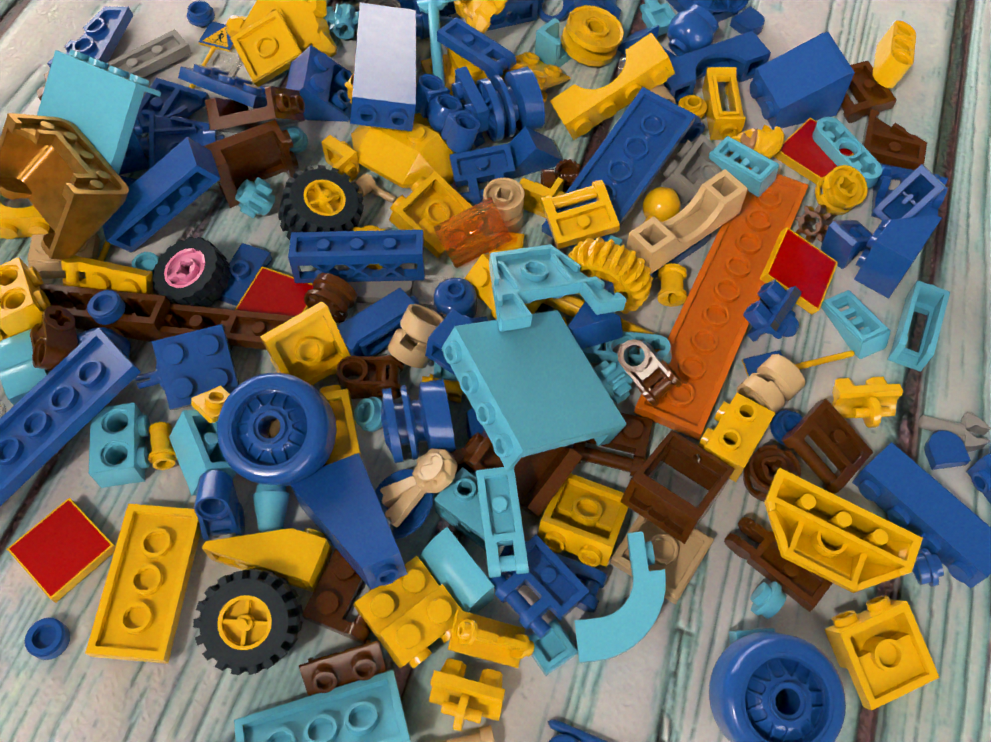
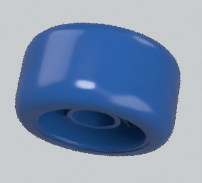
[217,373,337,486]
[709,632,846,742]

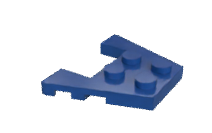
[124,109,210,187]

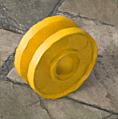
[560,5,624,67]

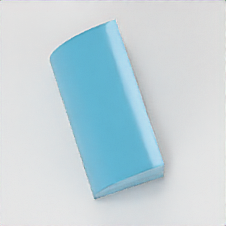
[419,527,494,614]

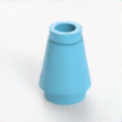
[252,484,290,533]

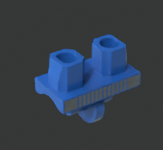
[743,280,801,342]

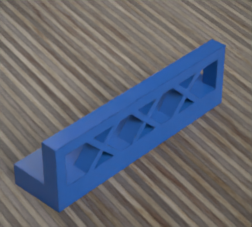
[288,229,425,283]

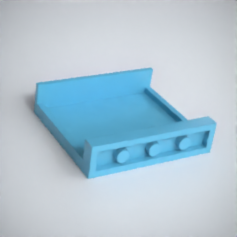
[37,49,161,175]
[441,310,626,471]

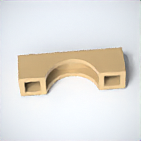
[626,169,748,274]

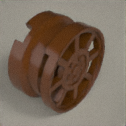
[304,273,358,323]
[743,445,801,502]

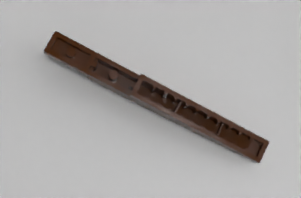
[40,284,295,351]

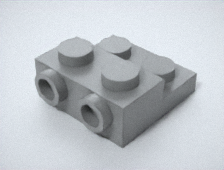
[661,134,728,204]

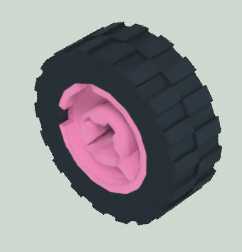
[153,237,231,307]

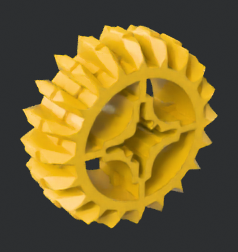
[568,237,653,314]

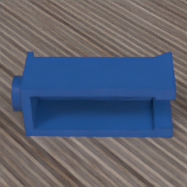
[337,288,420,357]

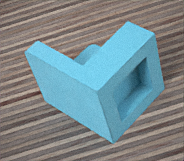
[535,18,572,68]

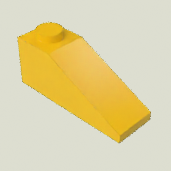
[202,528,332,592]

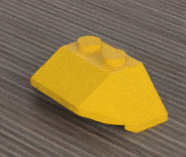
[351,120,454,188]
[764,468,923,593]

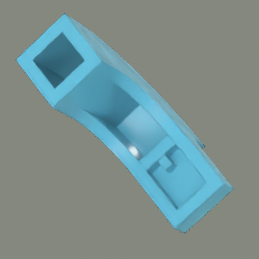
[574,531,666,663]

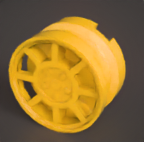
[815,165,868,215]

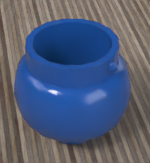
[667,4,719,56]

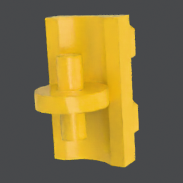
[832,377,904,428]
[429,658,505,731]

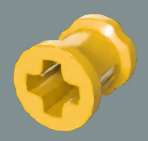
[657,263,687,307]

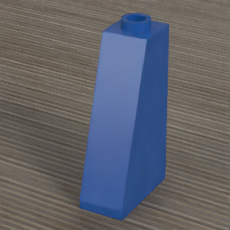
[290,453,407,589]

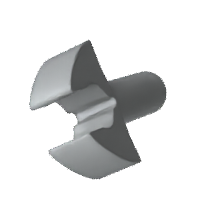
[918,412,991,452]

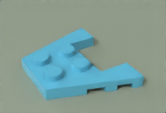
[489,244,627,332]

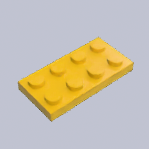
[85,504,201,664]

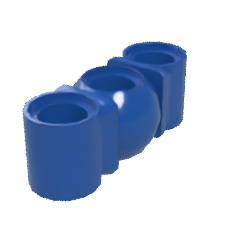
[415,74,481,153]

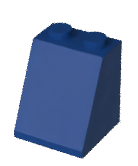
[749,32,855,130]

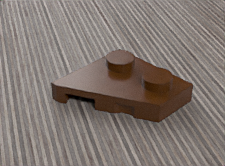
[862,109,927,170]

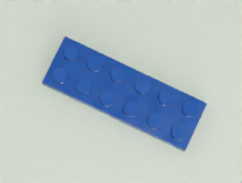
[542,87,696,249]
[0,328,141,506]

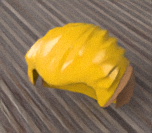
[724,125,785,162]

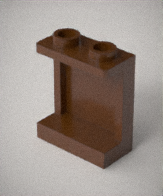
[205,86,305,133]
[204,119,299,208]
[462,430,582,517]

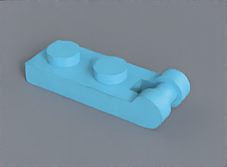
[476,467,529,578]

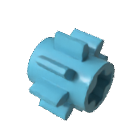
[328,4,359,39]
[235,177,275,218]
[593,360,633,404]

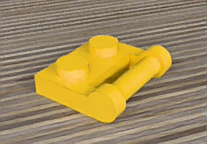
[540,180,620,249]

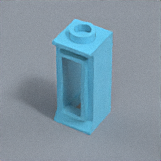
[887,280,950,372]

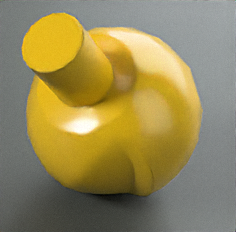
[643,187,681,223]

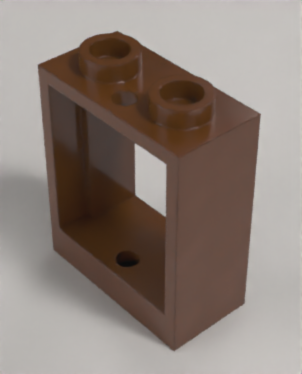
[620,430,735,544]

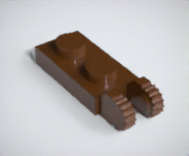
[724,517,833,612]

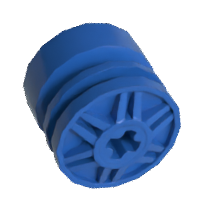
[476,67,545,142]
[380,379,456,463]

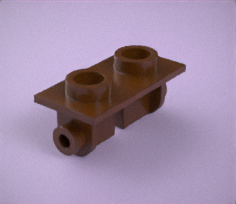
[299,639,387,696]

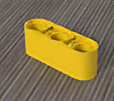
[872,20,916,89]

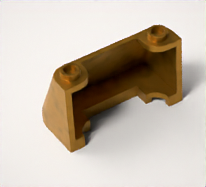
[0,113,129,260]

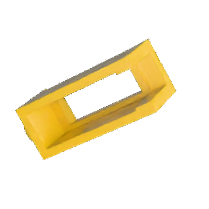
[702,67,746,140]

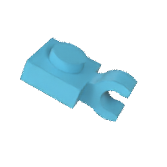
[639,0,675,36]

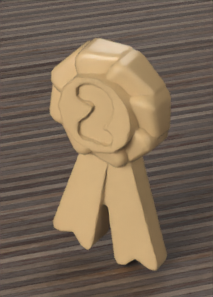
[380,448,457,527]

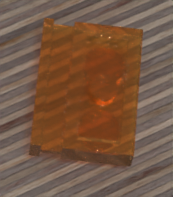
[434,197,512,268]

